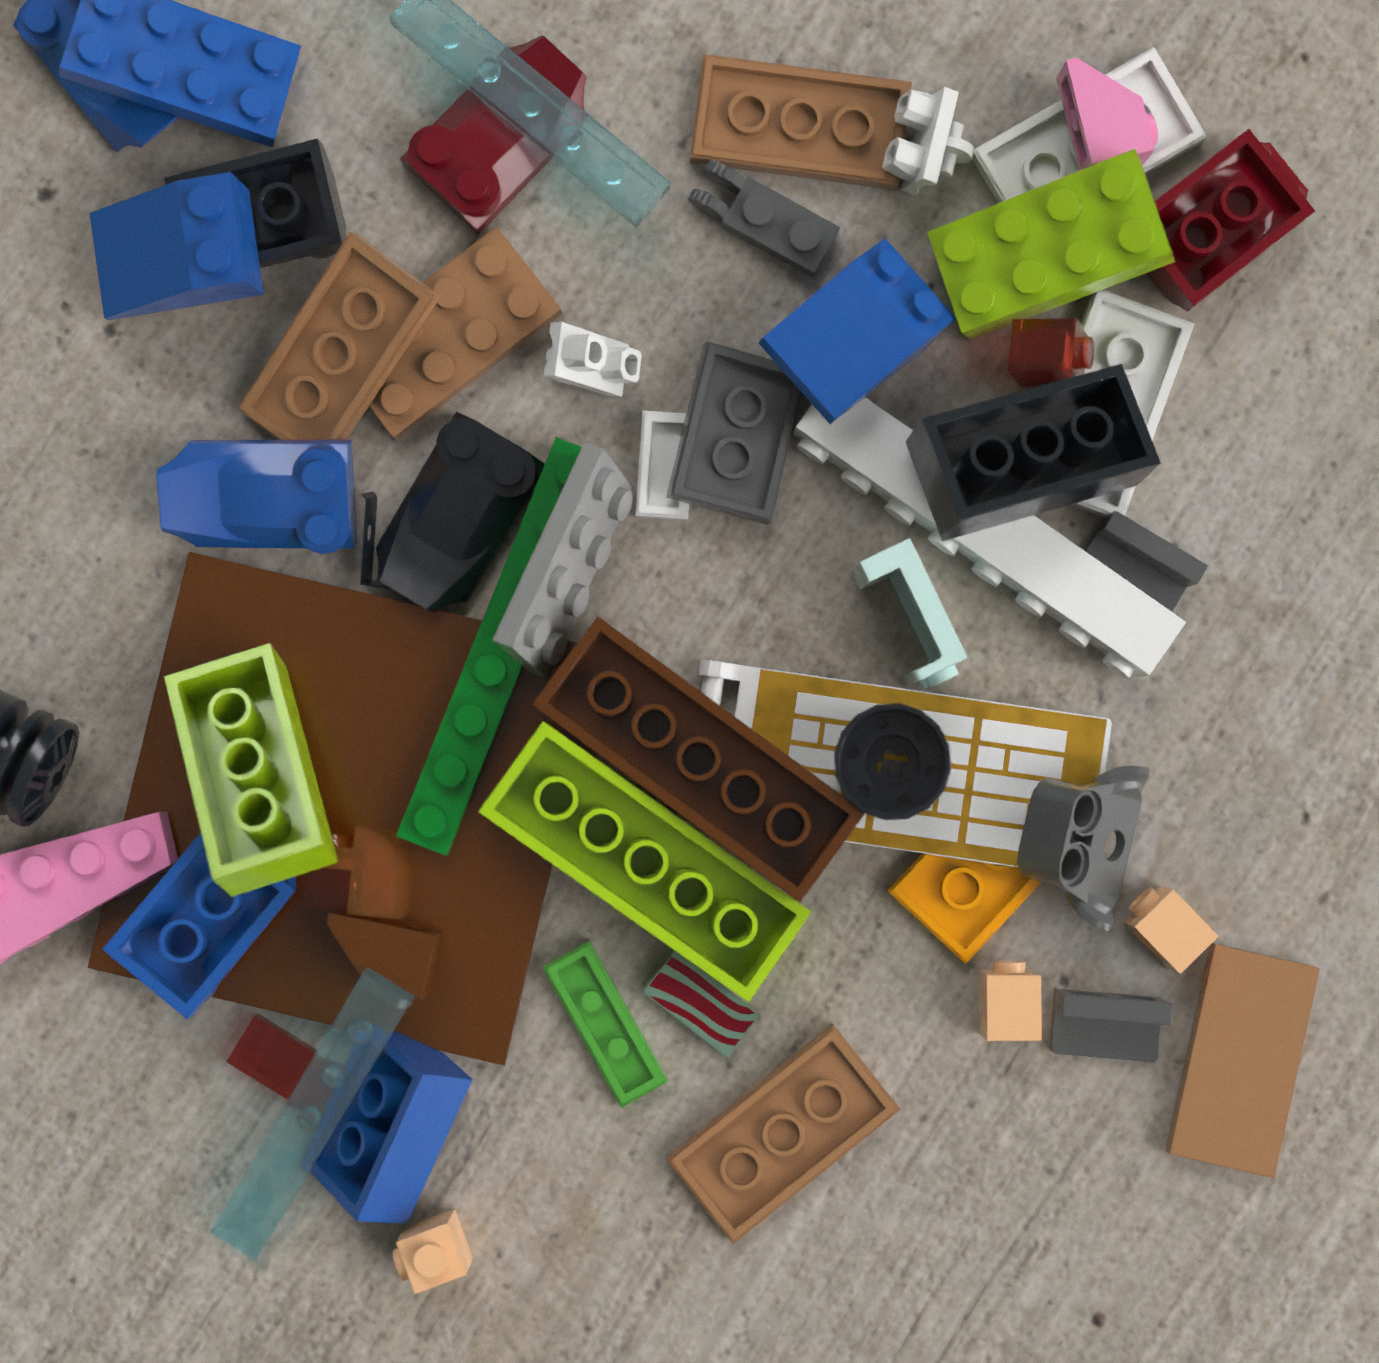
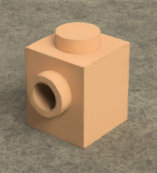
[393,1208,473,1294]

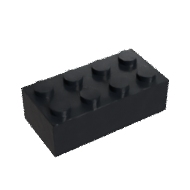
[906,364,1161,541]

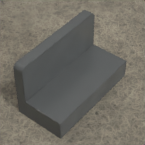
[1085,511,1208,612]
[1050,988,1173,1062]

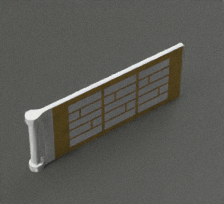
[677,659,1112,867]

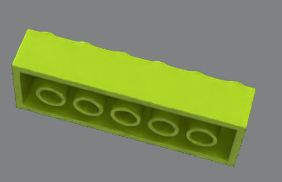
[479,721,812,1002]

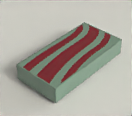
[643,950,760,1058]

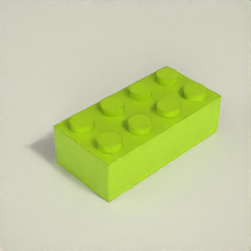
[927,148,1175,340]
[164,643,338,897]

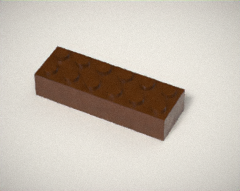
[532,616,865,903]

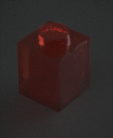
[1008,318,1094,387]

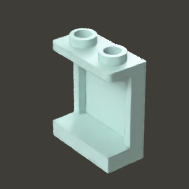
[851,538,968,690]

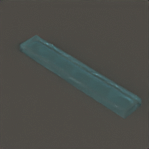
[389,0,671,228]
[211,968,415,1260]

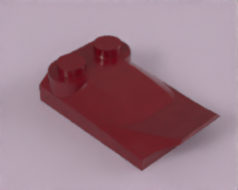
[400,35,587,235]
[1146,129,1315,312]

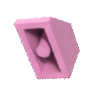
[1056,58,1158,171]

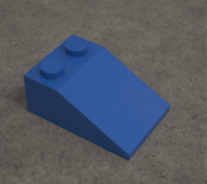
[89,172,264,320]
[758,238,956,424]

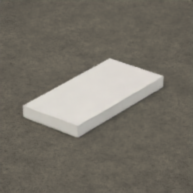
[972,47,1207,203]
[1059,290,1195,517]

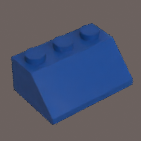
[302,1021,473,1223]

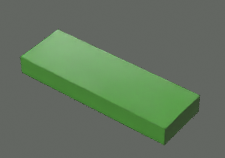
[542,940,668,1108]

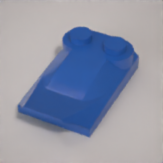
[13,0,179,152]
[156,440,357,554]
[102,833,297,1019]

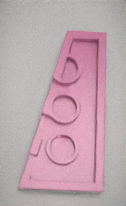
[0,812,178,964]

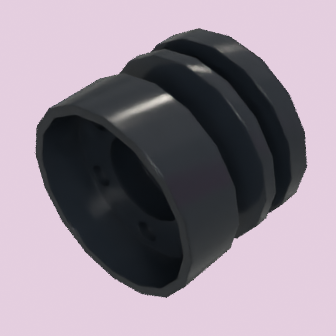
[0,690,80,827]
[834,703,951,820]

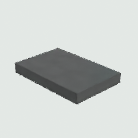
[666,341,802,525]

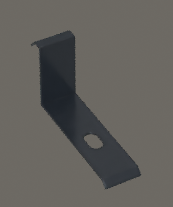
[360,491,410,603]

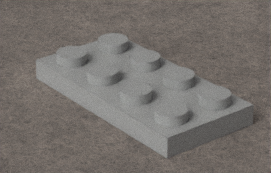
[493,442,634,679]

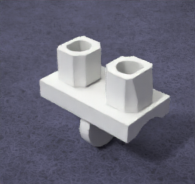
[882,87,974,195]
[544,322,642,397]

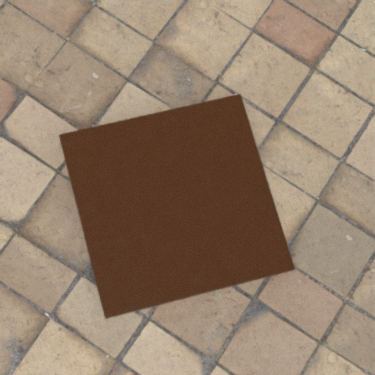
[88,552,581,1066]

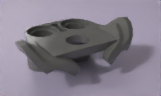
[1017,766,1150,931]

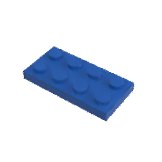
[59,0,301,148]

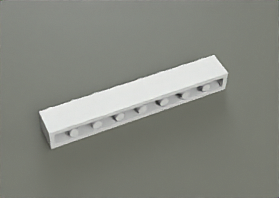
[793,397,1186,679]

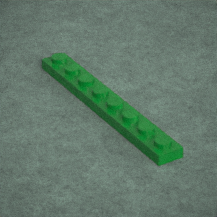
[396,437,582,856]

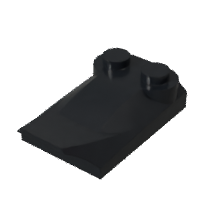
[164,138,346,268]
[375,411,545,612]

